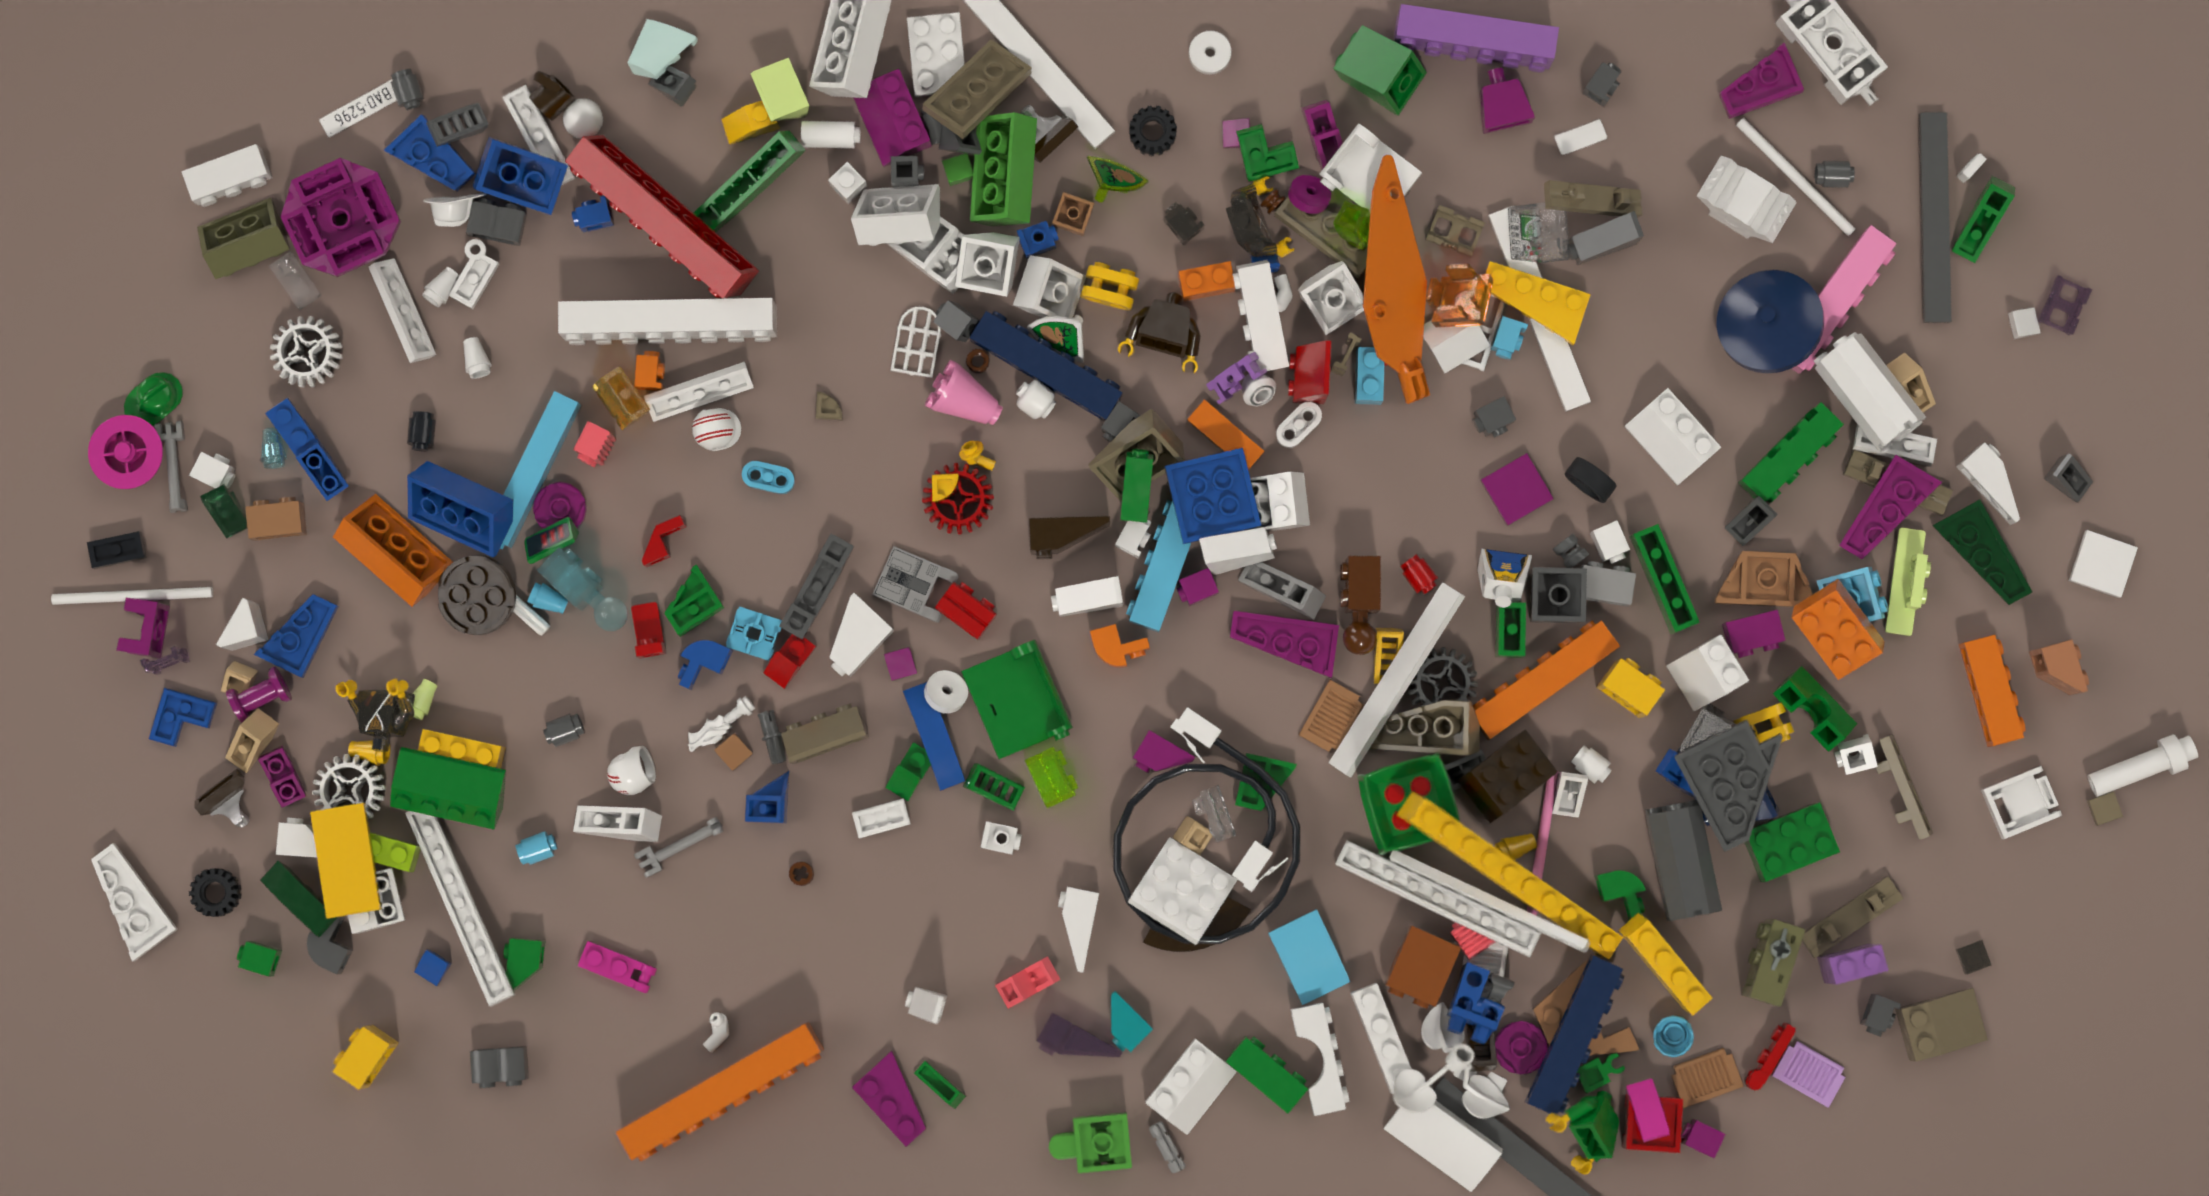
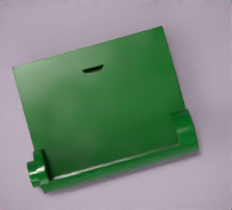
[961,640,1073,760]

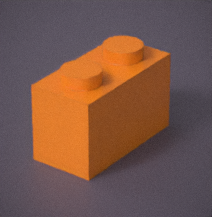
[1178,261,1235,302]

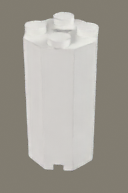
[1814,332,1926,452]

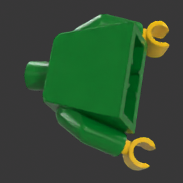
[1546,1091,1619,1175]

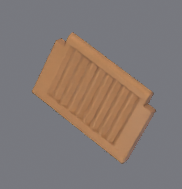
[1299,680,1364,752]
[1671,1048,1744,1108]

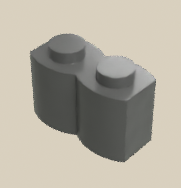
[466,199,527,246]
[470,1046,529,1088]

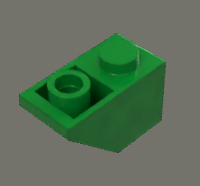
[504,938,546,991]

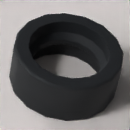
[1564,457,1617,503]

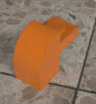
[1090,624,1150,668]

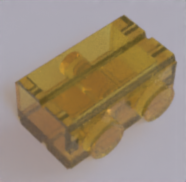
[592,366,650,430]

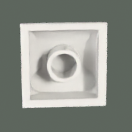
[1298,261,1364,335]

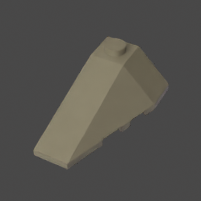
[1369,700,1480,755]

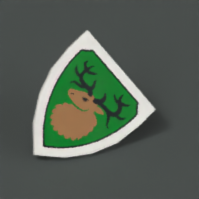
[1026,315,1084,363]

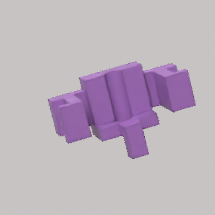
[1206,352,1268,405]

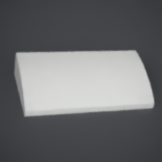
[1384,1101,1503,1192]

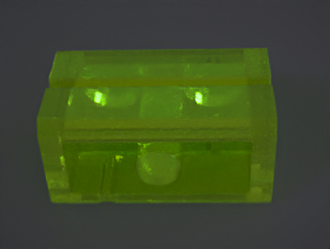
[1025,747,1078,809]

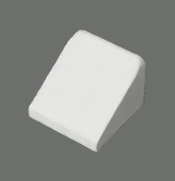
[2008,308,2041,339]

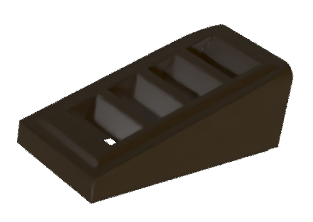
[1465,1023,1497,1072]

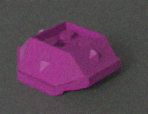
[281,158,401,277]

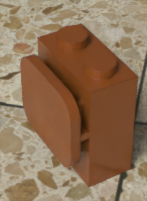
[1384,926,1461,1009]

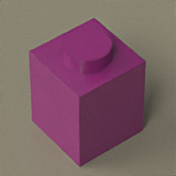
[1176,568,1219,606]
[1681,1119,1726,1159]

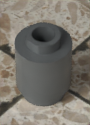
[391,69,424,110]
[1814,161,1855,188]
[543,714,585,747]

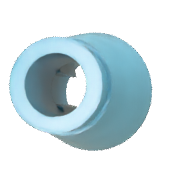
[527,582,569,614]

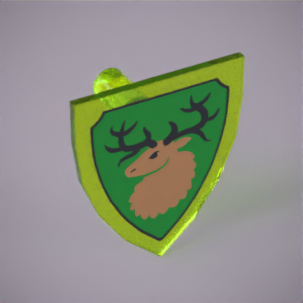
[1086,155,1149,202]

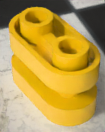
[1080,262,1139,311]
[1733,702,1794,743]

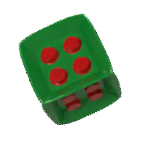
[1357,753,1460,855]

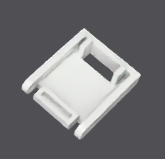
[1981,766,2062,839]

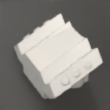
[1697,156,1797,243]

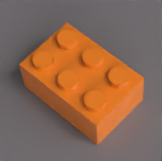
[1791,579,1885,680]

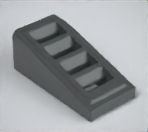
[426,103,489,147]

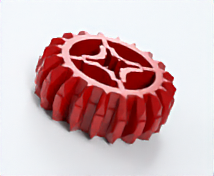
[922,463,994,535]

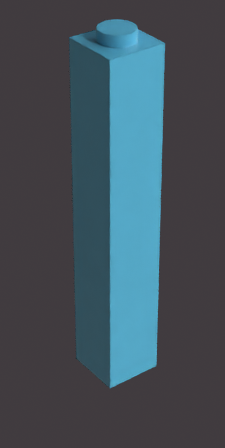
[500,391,581,550]

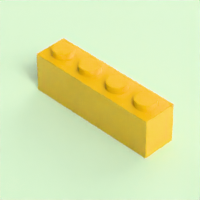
[1618,913,1713,1016]

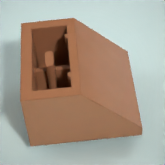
[2029,640,2089,695]

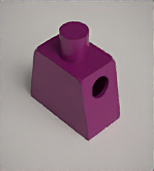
[1480,68,1535,134]

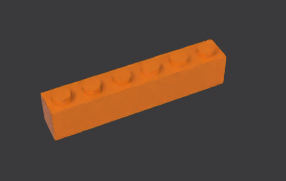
[1473,620,1620,740]

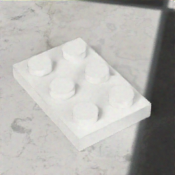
[907,12,965,97]

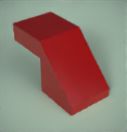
[641,515,687,568]

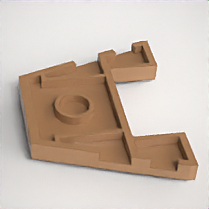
[1532,953,1639,1055]

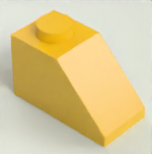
[721,100,780,145]

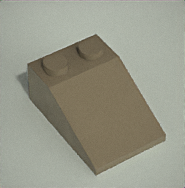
[1089,409,1185,501]
[1895,988,1988,1062]

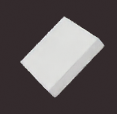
[2069,530,2138,598]

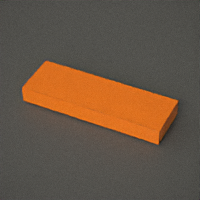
[1187,399,1265,470]

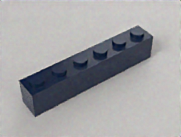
[970,311,1123,422]
[1524,955,1624,1115]

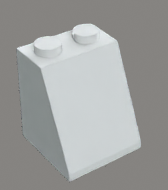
[1666,635,1749,711]

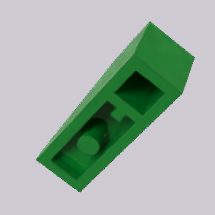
[1952,176,2015,263]

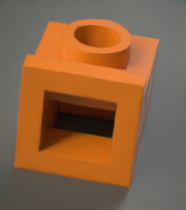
[634,351,665,391]

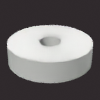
[1189,31,1231,75]
[924,670,968,713]

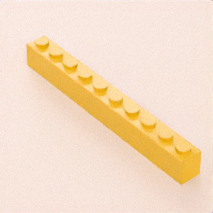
[1397,792,1623,960]

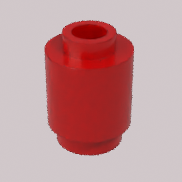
[1400,554,1438,595]

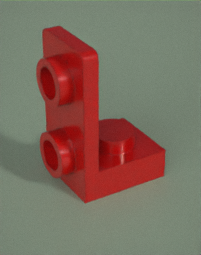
[631,602,666,659]

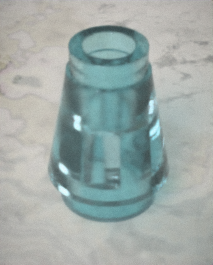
[260,428,287,469]

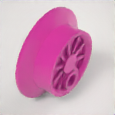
[88,415,163,489]

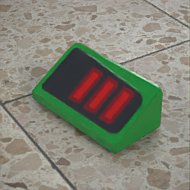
[524,517,579,564]

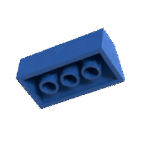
[407,461,513,558]

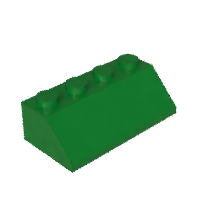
[390,747,506,830]

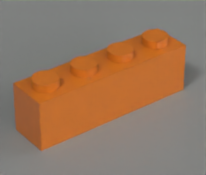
[1958,635,2026,747]

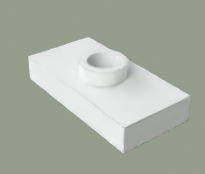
[852,798,911,838]

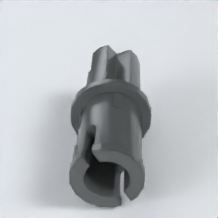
[758,710,786,764]

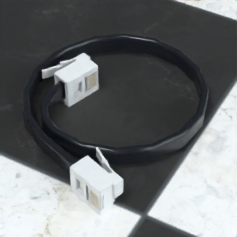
[1113,707,1300,944]

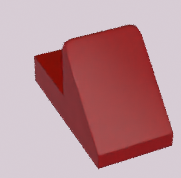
[763,634,816,689]

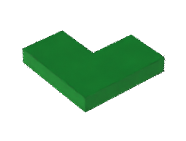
[1236,124,1299,182]

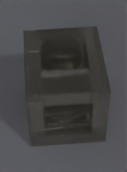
[1164,202,1205,246]

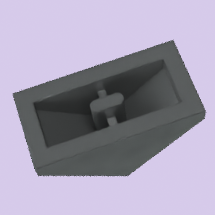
[939,125,982,155]
[2044,454,2093,503]
[1725,496,1778,546]
[1444,749,1486,791]

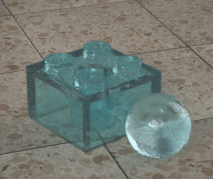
[537,547,628,631]

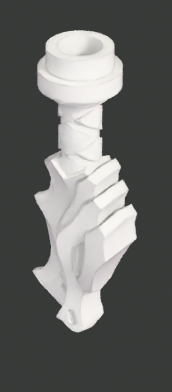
[687,696,755,752]

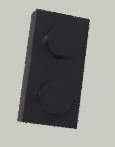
[87,531,147,569]

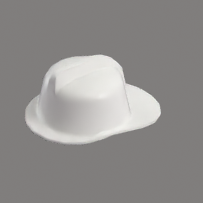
[423,193,487,227]

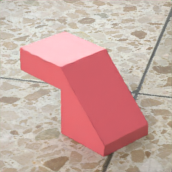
[995,956,1061,1009]

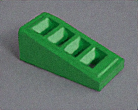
[963,763,1025,811]

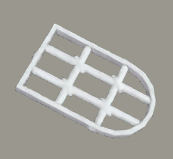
[891,307,941,378]

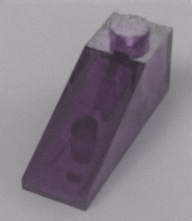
[1037,1012,1123,1057]

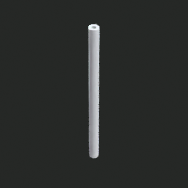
[1736,118,1856,236]
[51,587,213,605]

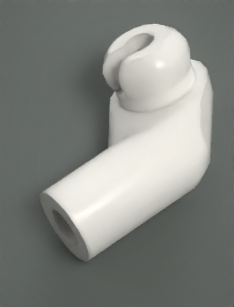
[1274,274,1293,312]
[703,1012,729,1053]

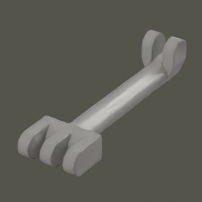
[155,421,188,513]
[634,817,724,878]

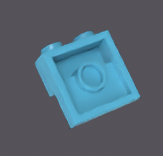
[1817,566,1888,622]

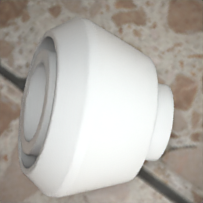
[1241,374,1276,406]

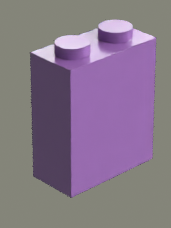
[1817,944,1888,985]

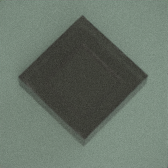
[1955,940,1992,975]

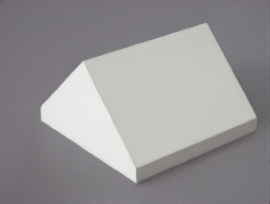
[1423,301,1490,373]
[216,598,269,651]

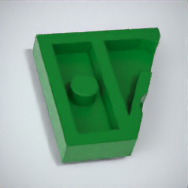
[1235,753,1297,811]

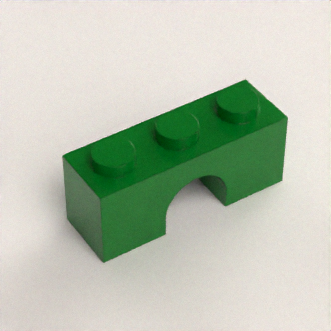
[1773,666,1858,752]

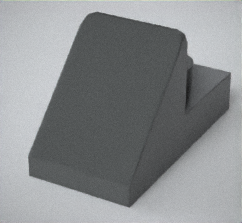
[649,66,696,106]

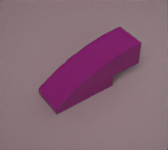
[1301,100,1343,170]

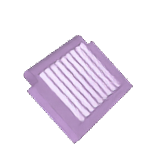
[1771,1041,1845,1108]

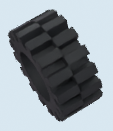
[1129,105,1177,156]
[189,868,242,917]

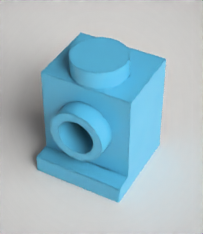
[1491,316,1528,360]

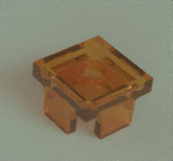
[1426,264,1494,327]

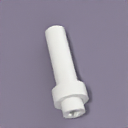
[2087,734,2198,797]

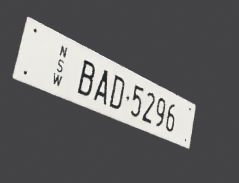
[319,80,397,138]

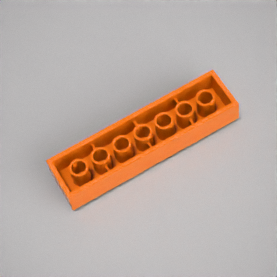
[615,1022,824,1162]

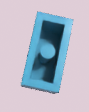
[1355,347,1385,405]

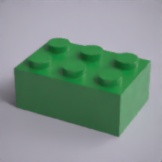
[1744,802,1840,882]

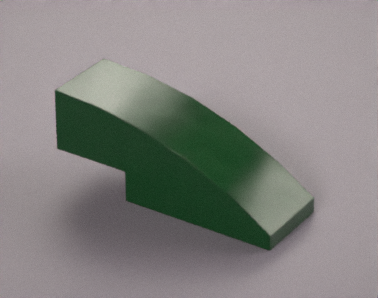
[260,860,338,938]

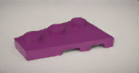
[1719,43,1804,119]
[852,1051,926,1147]

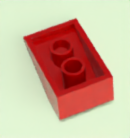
[1288,340,1331,404]

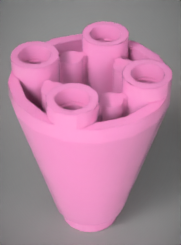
[925,360,1003,425]

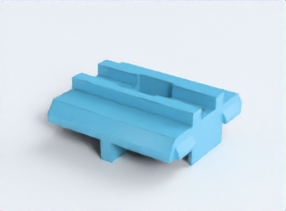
[726,607,782,661]

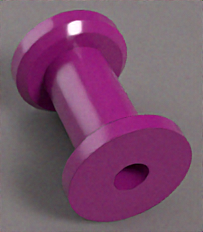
[226,667,292,723]

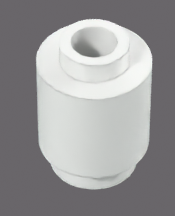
[1571,746,1612,784]

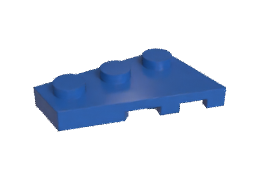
[384,114,476,191]

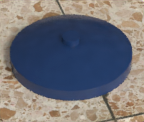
[1716,270,1825,373]

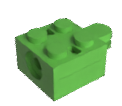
[1049,1112,1132,1173]

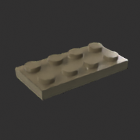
[923,39,1032,139]

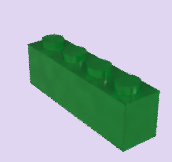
[1630,524,1700,634]

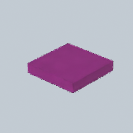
[1480,453,1554,526]

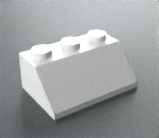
[851,184,940,246]
[1624,388,1721,486]
[1145,1038,1237,1135]

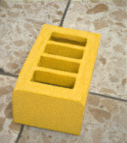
[1374,628,1404,684]

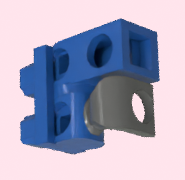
[1447,962,1515,1044]

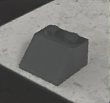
[1530,567,1587,623]

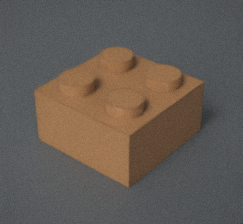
[1052,192,1094,237]

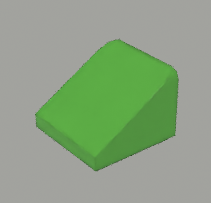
[942,154,973,186]

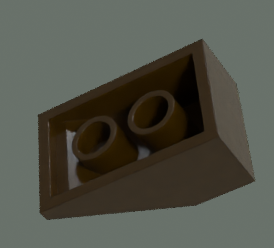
[1029,516,1110,559]

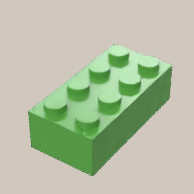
[970,112,1037,227]

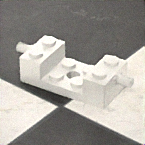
[1775,0,1888,106]

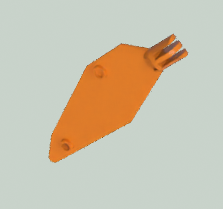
[1363,155,1430,404]

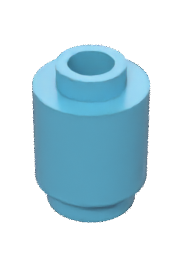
[515,831,558,865]

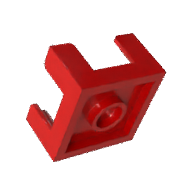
[1622,1093,1683,1153]

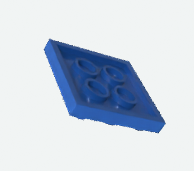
[1164,448,1262,544]

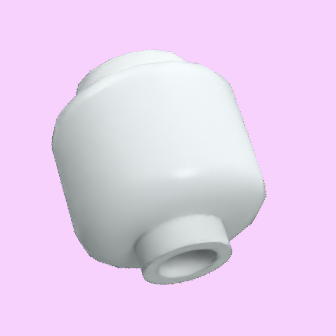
[1016,380,1056,419]

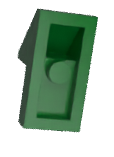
[885,742,931,801]

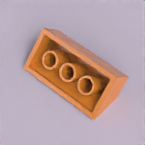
[333,494,453,607]

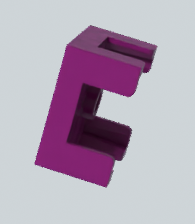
[116,597,170,659]

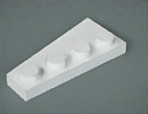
[91,843,178,962]

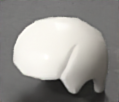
[563,99,603,139]

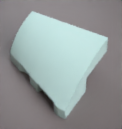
[627,19,698,79]

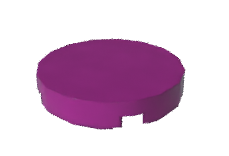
[533,482,587,529]
[1495,1021,1548,1075]

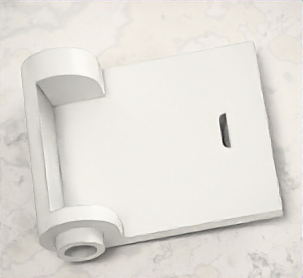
[1319,123,1422,213]

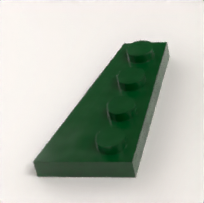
[1932,499,2033,605]

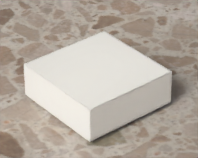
[1957,153,1987,183]

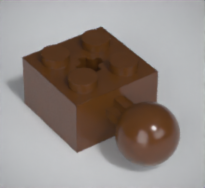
[1340,556,1381,655]

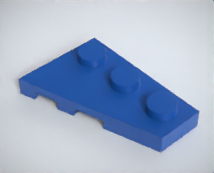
[253,594,339,678]

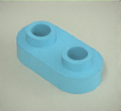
[742,461,795,494]

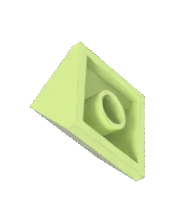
[750,58,809,121]

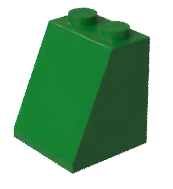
[1333,25,1427,116]

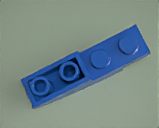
[265,398,349,501]

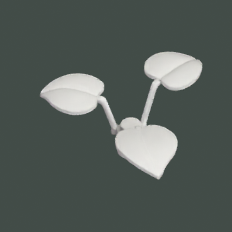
[1393,1002,1510,1119]

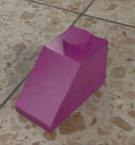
[1133,730,1195,774]

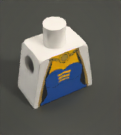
[1477,549,1532,608]

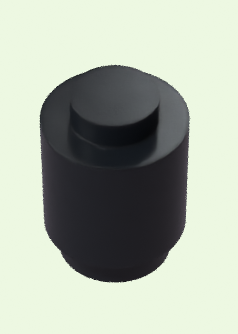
[407,411,436,451]

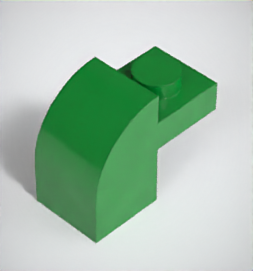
[1594,870,1646,920]

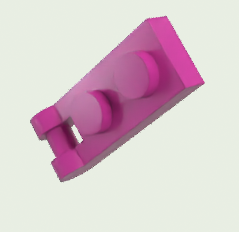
[578,941,657,994]

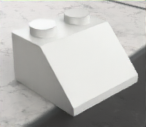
[955,232,1020,297]
[1013,255,1086,319]

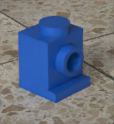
[572,196,614,233]
[1017,221,1059,259]

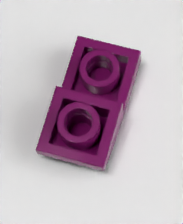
[258,745,306,808]

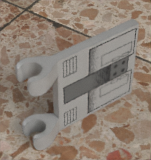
[872,546,959,623]

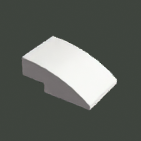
[887,217,964,294]

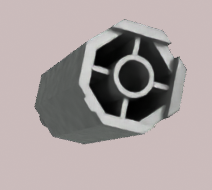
[1645,800,1722,921]

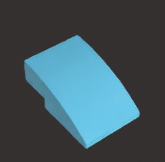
[1268,909,1351,1005]

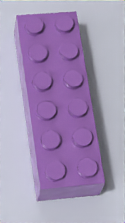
[1393,4,1559,72]

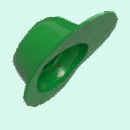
[124,372,183,426]

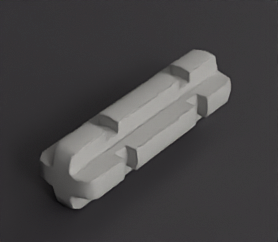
[1149,1122,1185,1173]

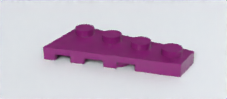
[1839,455,1943,559]
[1230,611,1339,678]

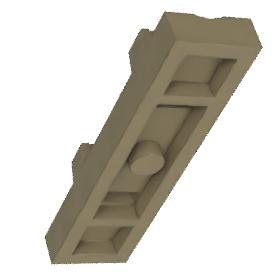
[1544,180,1642,218]
[1843,450,1953,516]
[1876,734,1933,840]
[1802,876,1904,958]

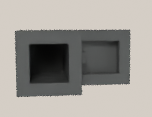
[307,916,353,974]

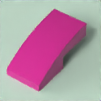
[1626,1078,1670,1142]

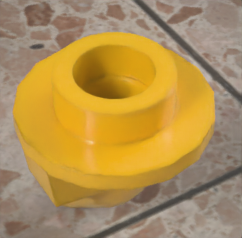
[959,440,996,471]

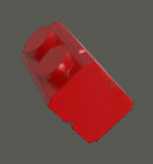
[935,582,997,640]

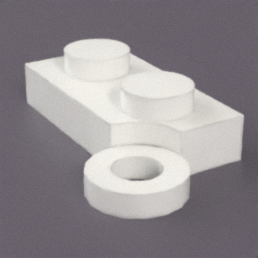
[449,239,499,309]

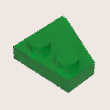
[664,565,724,637]

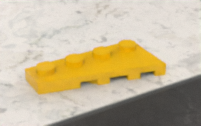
[1481,261,1591,345]

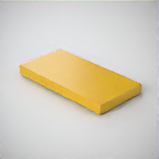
[310,803,382,919]

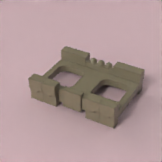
[1426,205,1485,258]
[1331,332,1361,377]

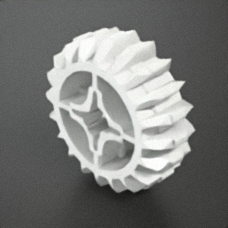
[270,316,343,388]
[312,754,386,819]

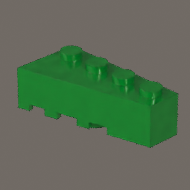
[1738,402,1844,504]

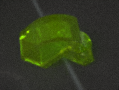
[1333,201,1370,250]

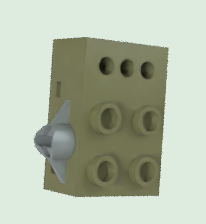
[1742,919,1805,1007]

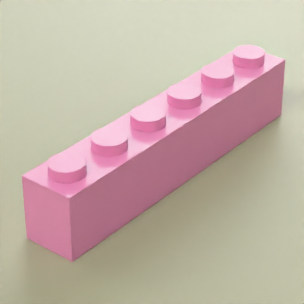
[1791,225,1897,374]

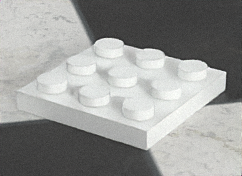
[1128,837,1238,945]

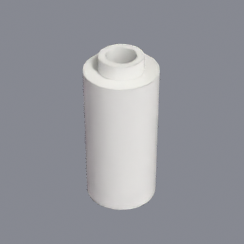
[801,121,861,148]

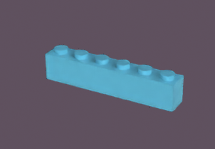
[1126,499,1191,633]

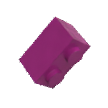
[1722,610,1786,658]

